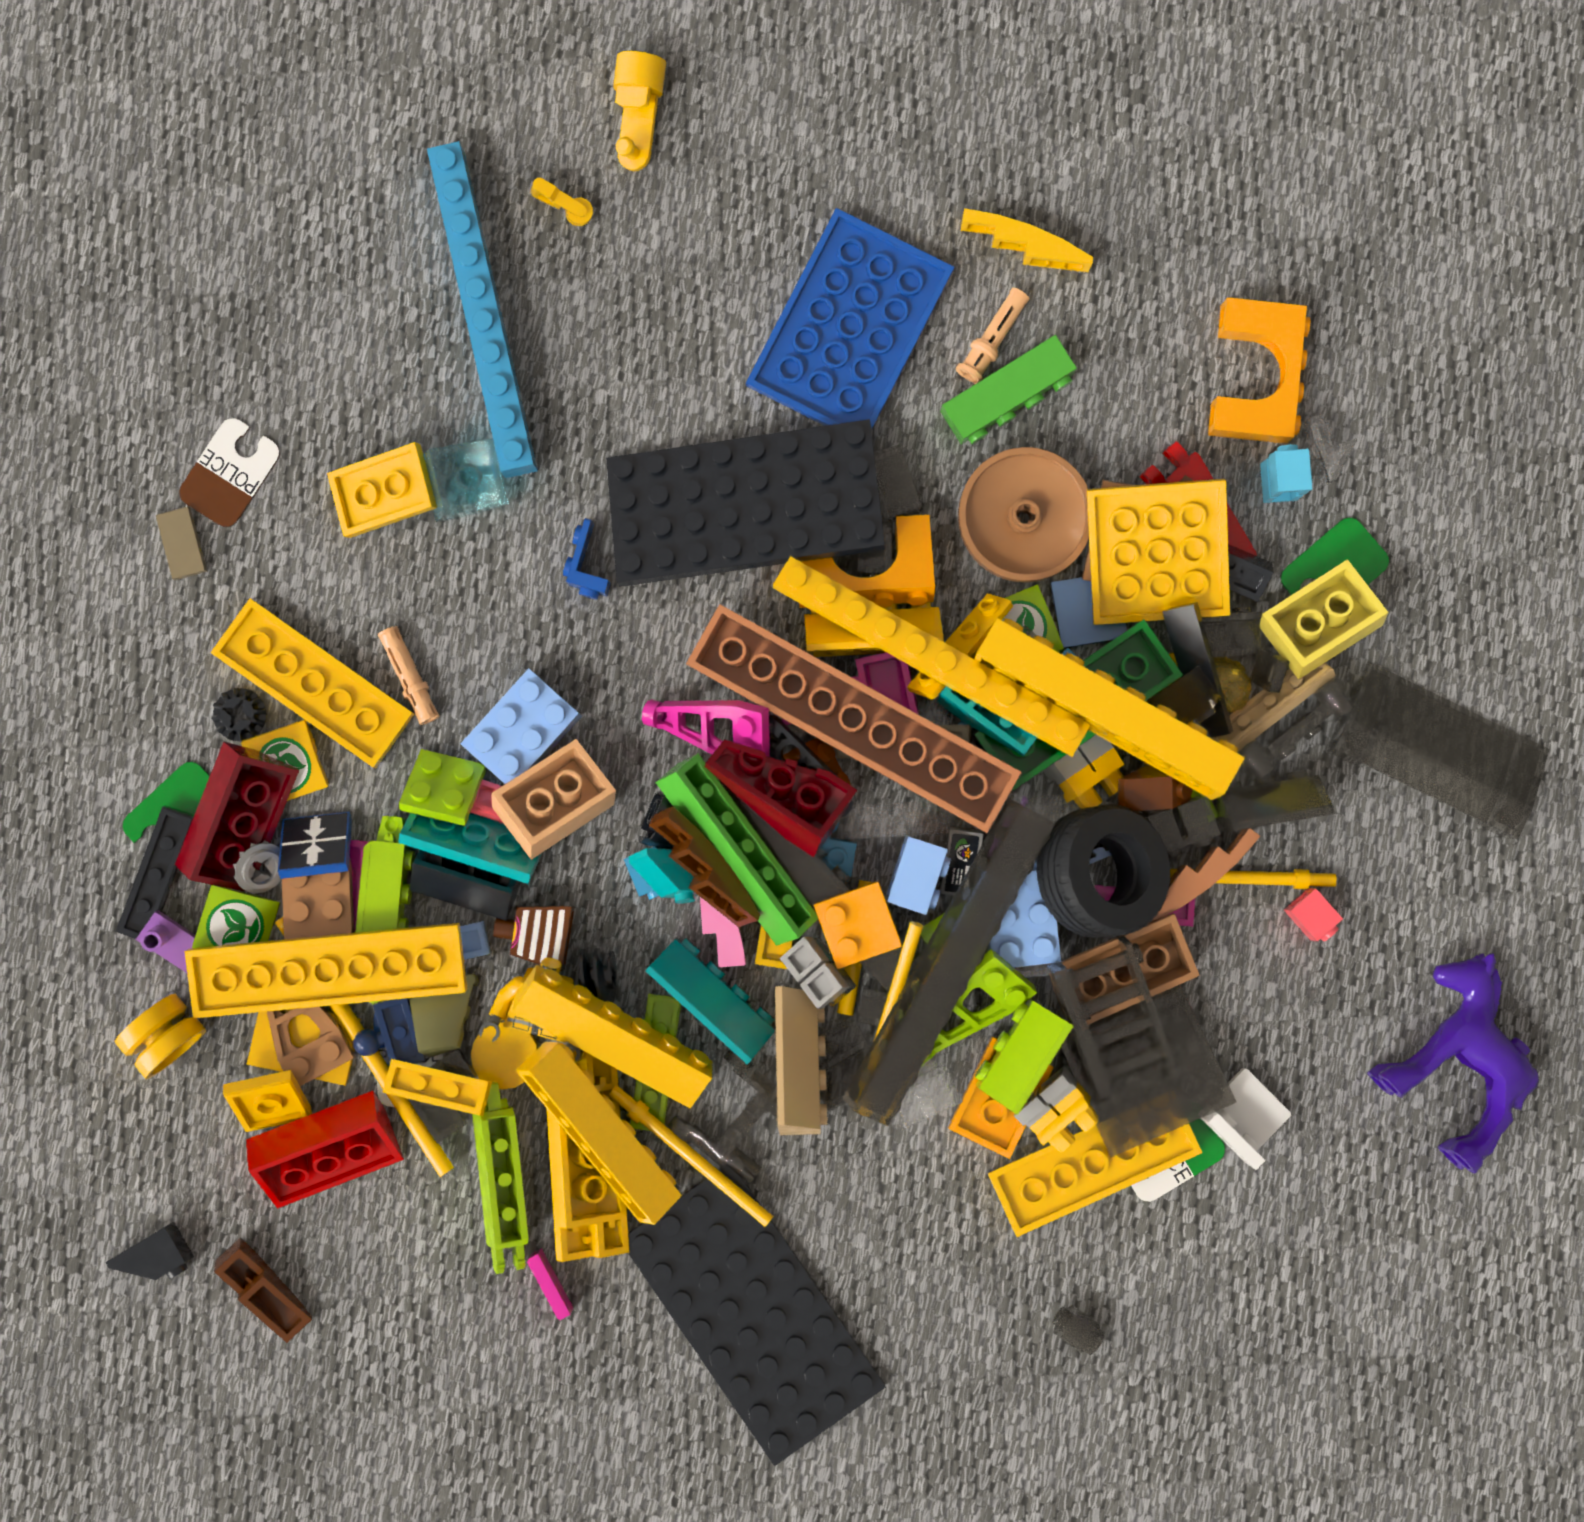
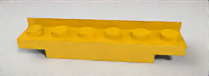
[546,1050,629,1262]

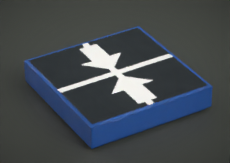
[278,812,352,879]

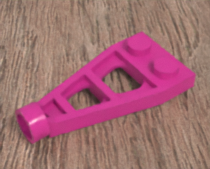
[642,699,770,757]

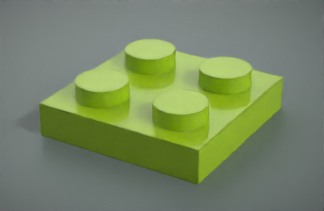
[399,749,486,826]

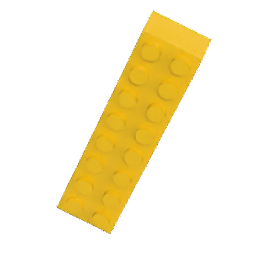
[974,618,1244,800]

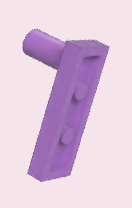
[136,910,195,973]

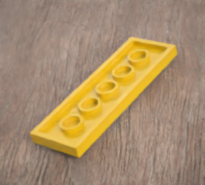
[211,598,415,768]
[987,1090,1203,1237]

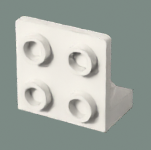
[1197,1068,1291,1170]

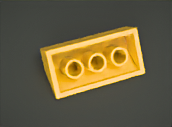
[804,602,944,657]

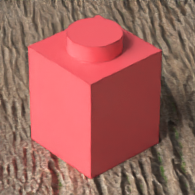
[1284,888,1343,941]

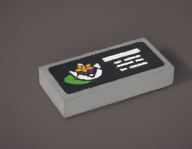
[940,826,983,897]

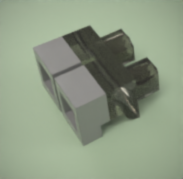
[780,936,856,1009]

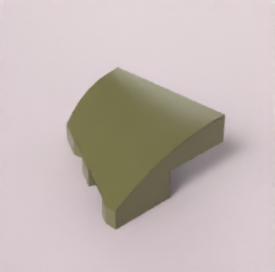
[409,974,478,1058]

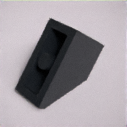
[105,1222,194,1280]

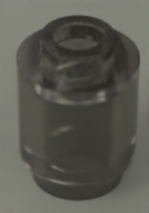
[1052,1305,1105,1355]

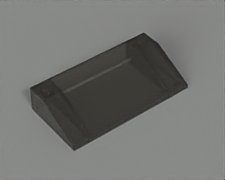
[1325,661,1549,839]

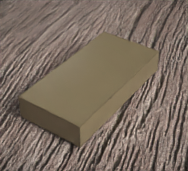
[155,506,207,580]

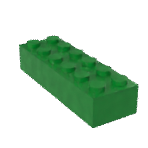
[974,619,1183,792]

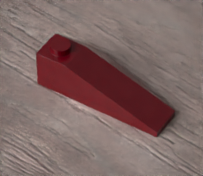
[705,739,857,857]

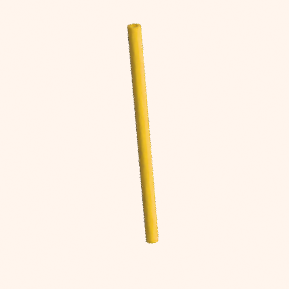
[275,917,454,1177]

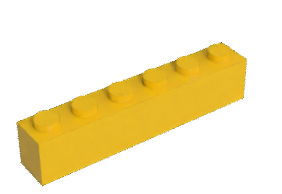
[512,964,712,1108]
[516,1042,682,1225]

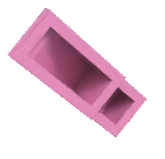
[700,897,746,967]

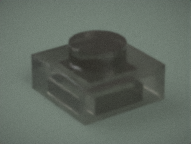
[1249,649,1290,693]

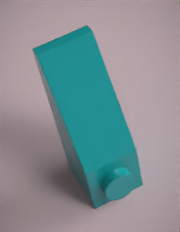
[937,686,1037,756]

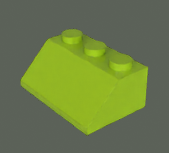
[975,999,1073,1115]

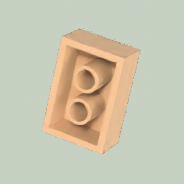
[492,739,616,860]

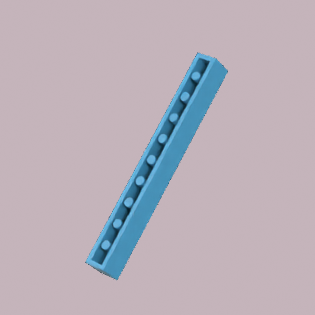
[427,141,538,478]

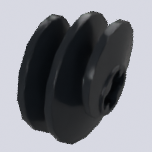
[578,948,617,1003]

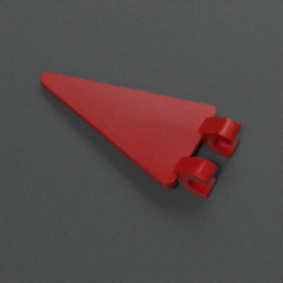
[1139,441,1257,556]

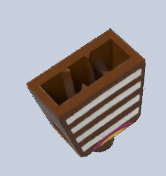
[493,906,575,971]

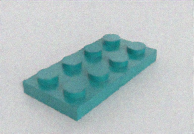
[398,813,543,884]

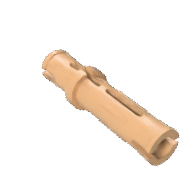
[378,626,440,725]

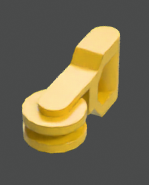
[530,178,593,226]

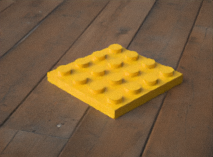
[1086,479,1230,625]

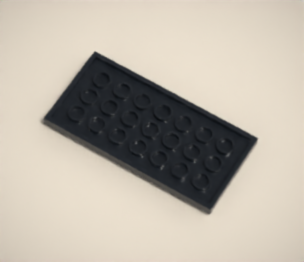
[606,419,886,587]
[619,1161,886,1466]

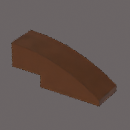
[214,1237,312,1343]

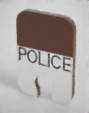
[179,418,280,527]

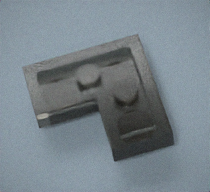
[407,1049,477,1144]

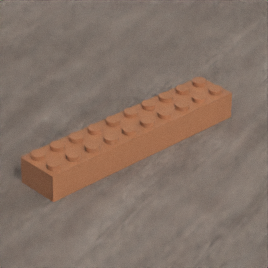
[686,604,1021,833]

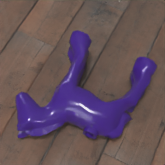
[1367,953,1539,1174]

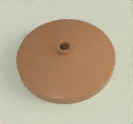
[958,447,1089,582]

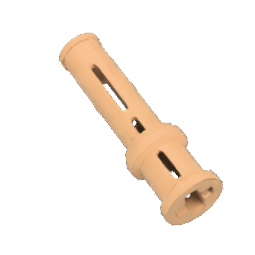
[956,288,1030,384]

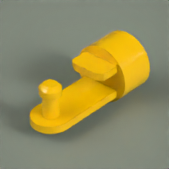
[613,50,666,171]

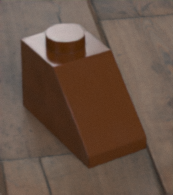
[1118,765,1193,811]

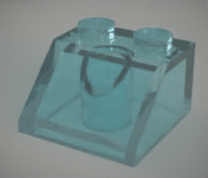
[423,439,509,522]

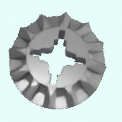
[233,841,282,893]

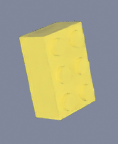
[1259,559,1389,680]

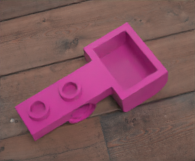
[782,652,919,726]

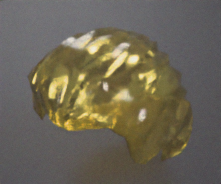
[1213,657,1252,712]

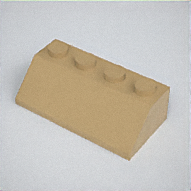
[775,986,827,1135]

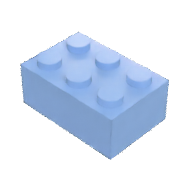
[461,668,582,784]
[978,857,1061,968]

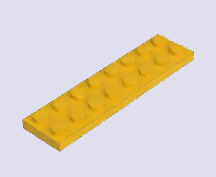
[184,923,467,1018]

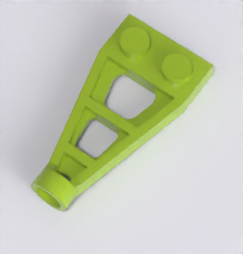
[904,949,1037,1066]

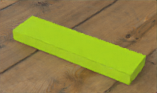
[630,993,681,1131]

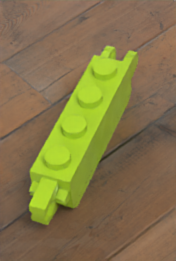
[355,816,415,1005]
[472,1082,529,1274]

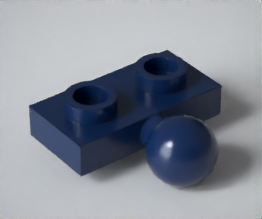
[353,998,426,1064]

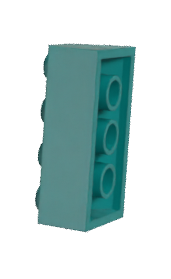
[645,938,776,1064]

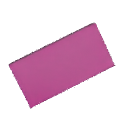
[527,1248,573,1320]

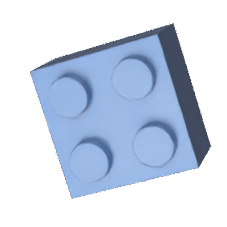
[885,836,951,915]

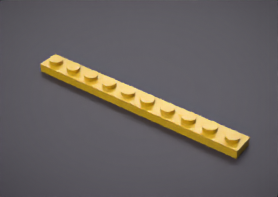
[773,556,1090,757]

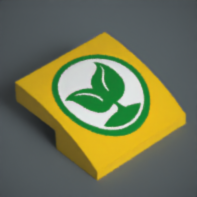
[241,719,329,801]

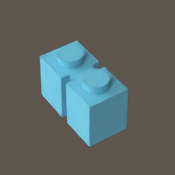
[1260,444,1312,503]

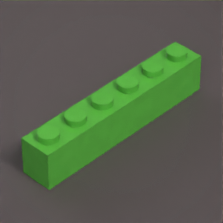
[655,753,818,946]

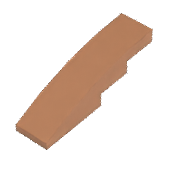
[1152,828,1260,922]

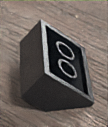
[410,850,521,921]

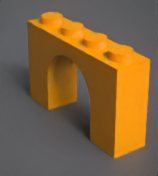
[1208,297,1311,444]
[799,515,935,610]

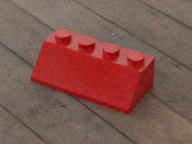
[246,1091,404,1209]

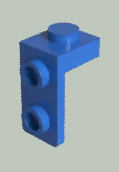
[563,518,611,600]

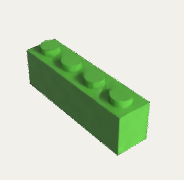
[940,335,1077,445]

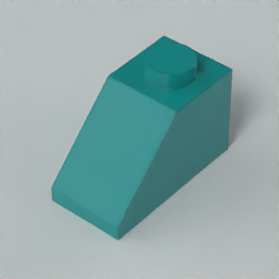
[628,848,698,903]

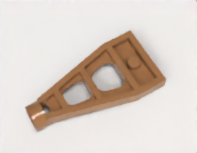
[267,1006,356,1086]

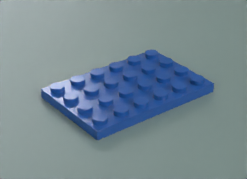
[746,208,954,429]

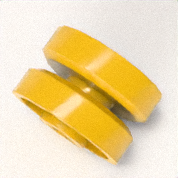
[115,993,206,1079]

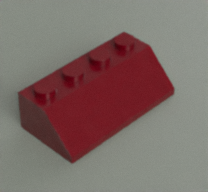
[175,742,299,892]

